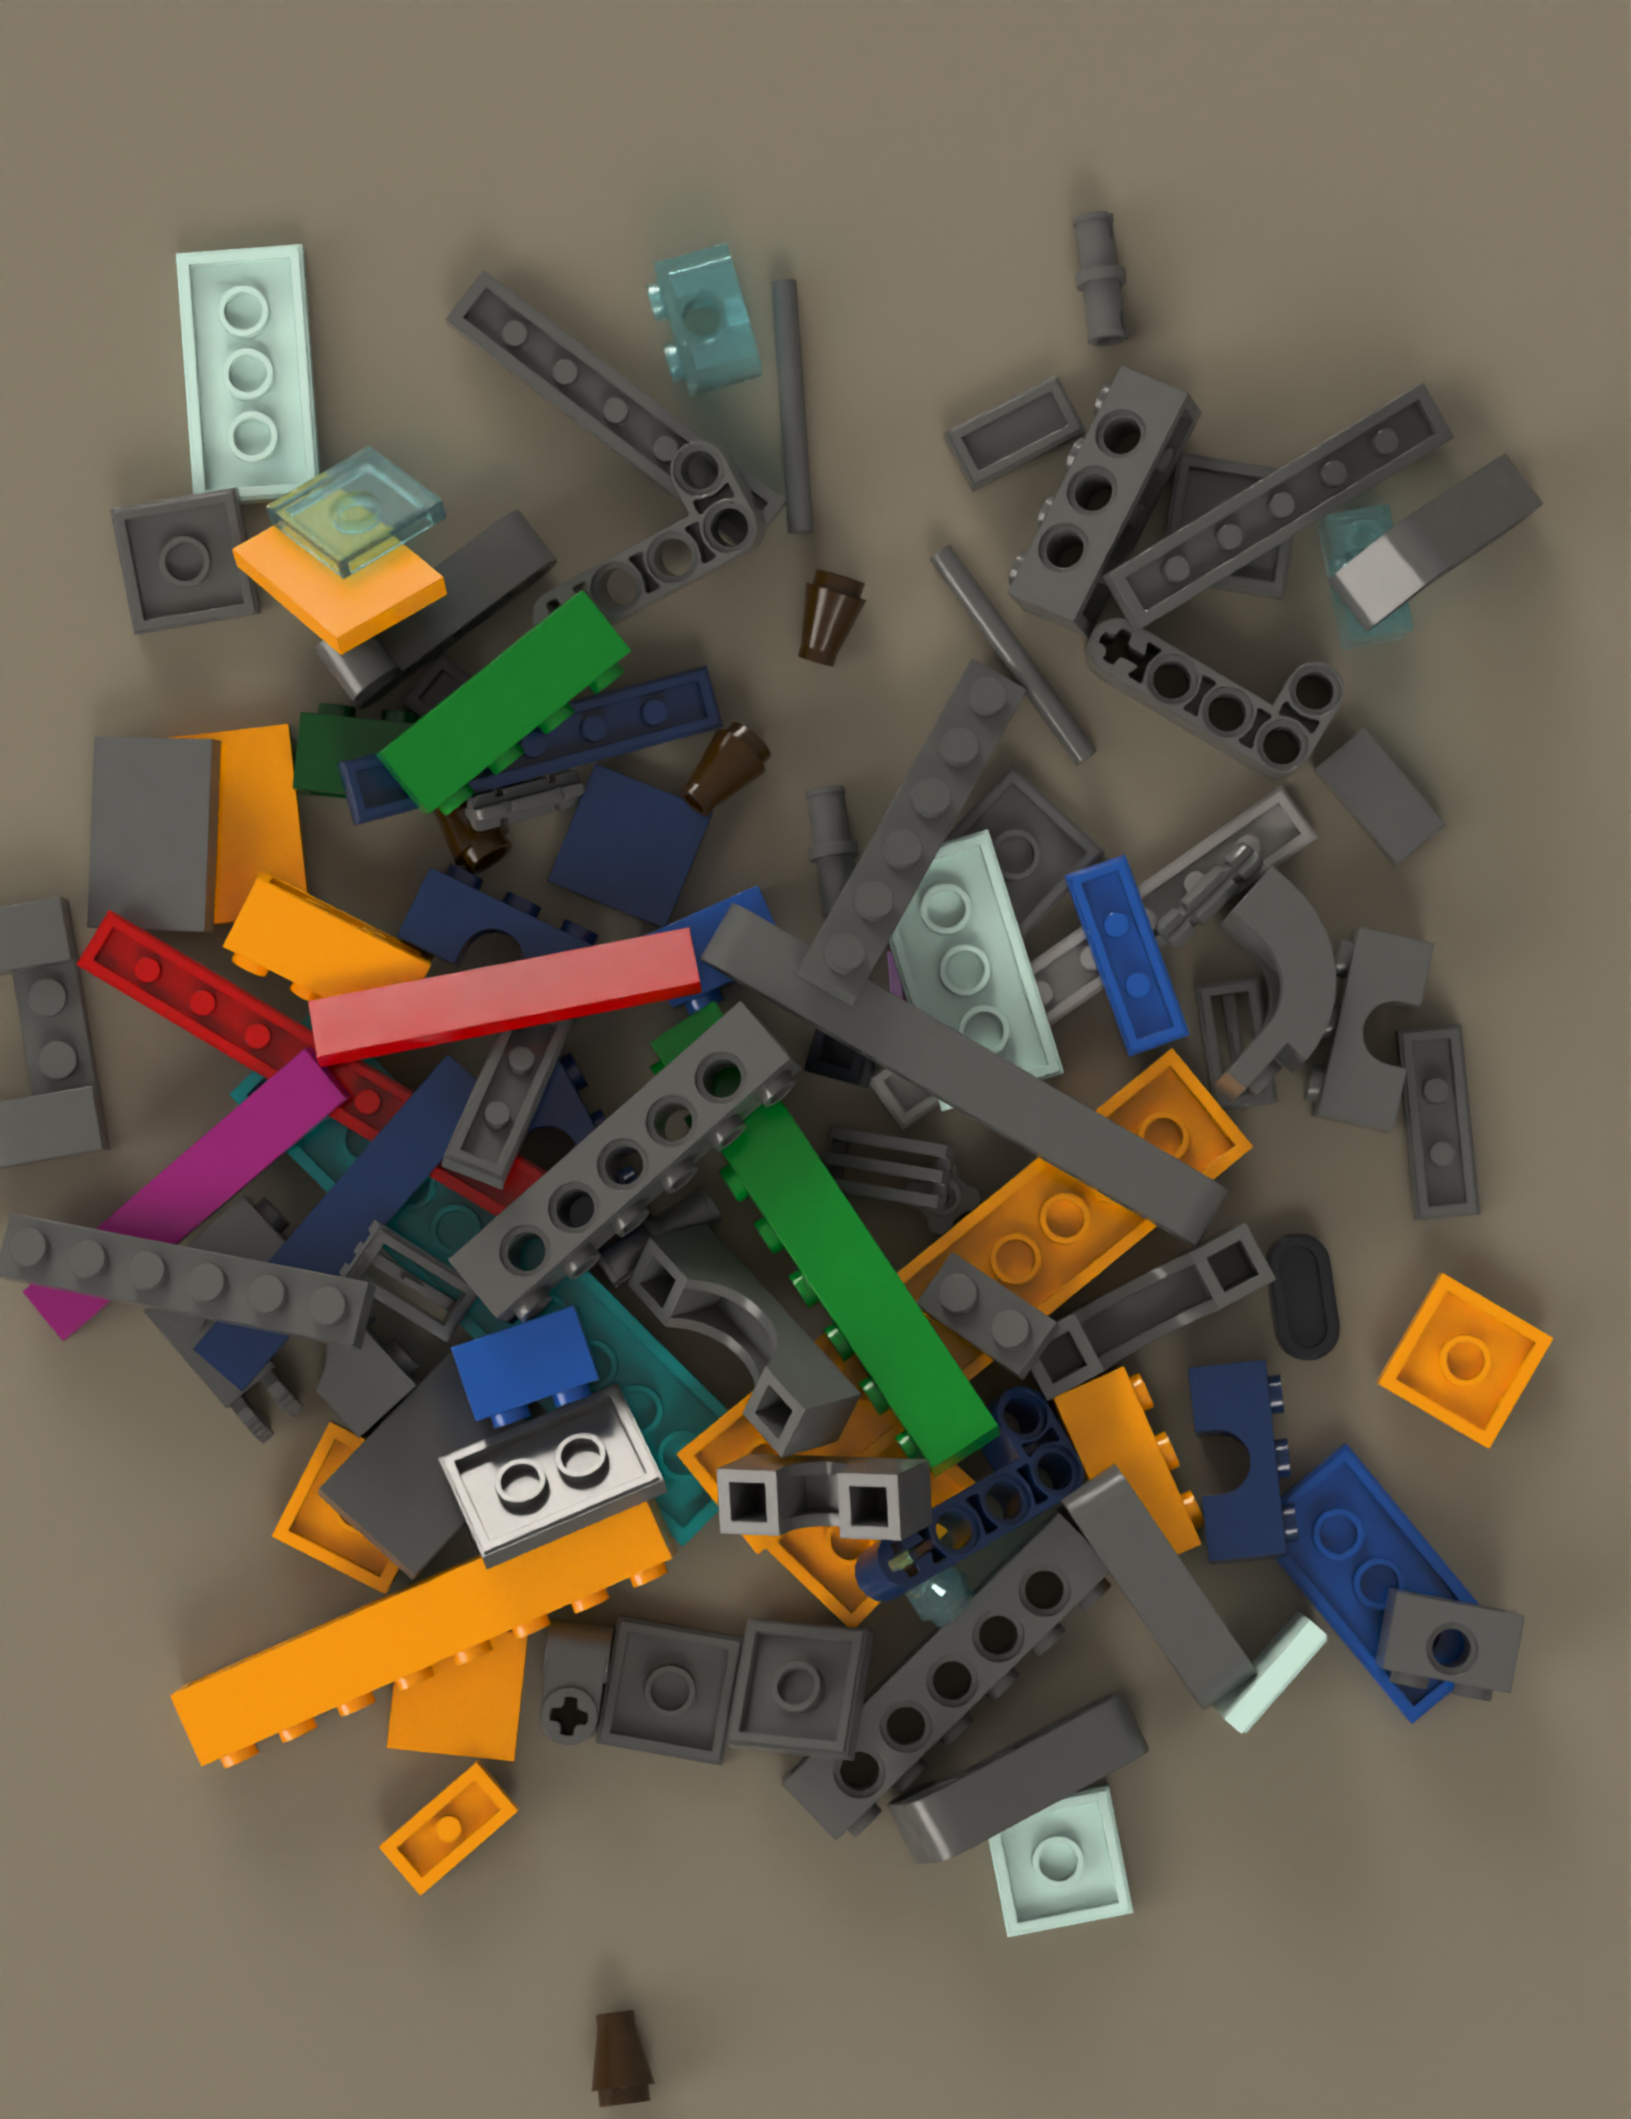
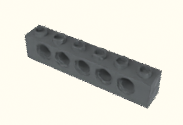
[448,1001,802,1325]
[782,1510,1111,1840]

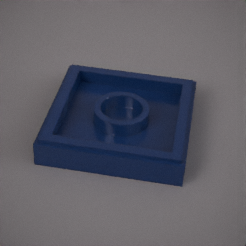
[547,763,714,928]

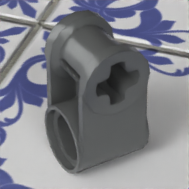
[540,1618,615,1745]

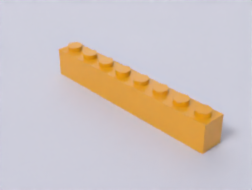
[170,1498,678,1769]

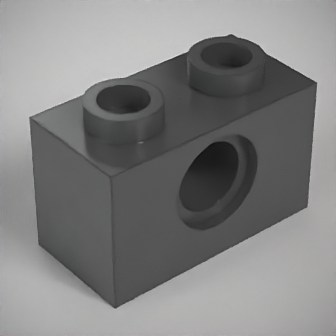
[1375,1587,1525,1701]

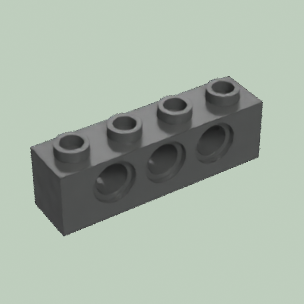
[1007,365,1202,639]

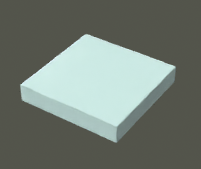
[1213,1611,1328,1734]
[988,1783,1134,1937]

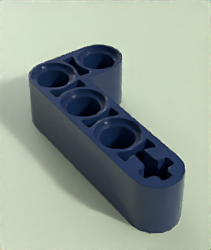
[855,1386,1084,1602]

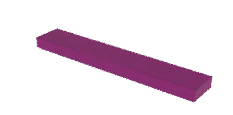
[23,1047,351,1341]

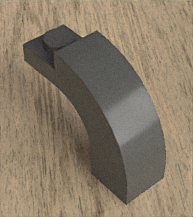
[1214,866,1336,1102]

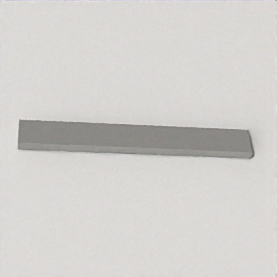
[870,785,1318,1131]

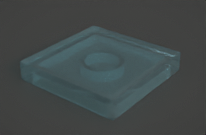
[266,445,446,579]

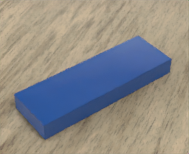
[1064,854,1190,1057]

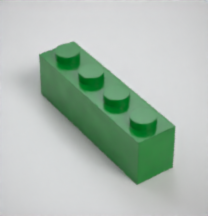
[375,589,631,816]

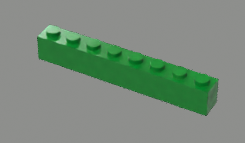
[649,1001,1000,1478]

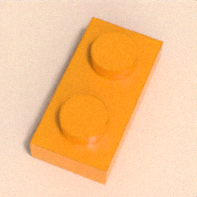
[379,1760,520,1896]

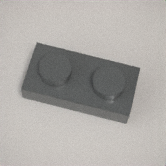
[916,1252,1060,1380]

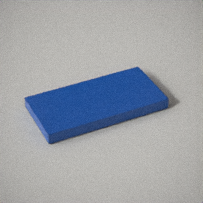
[1275,1443,1479,1724]

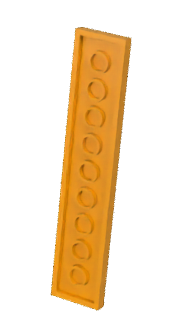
[676,1048,1253,1555]

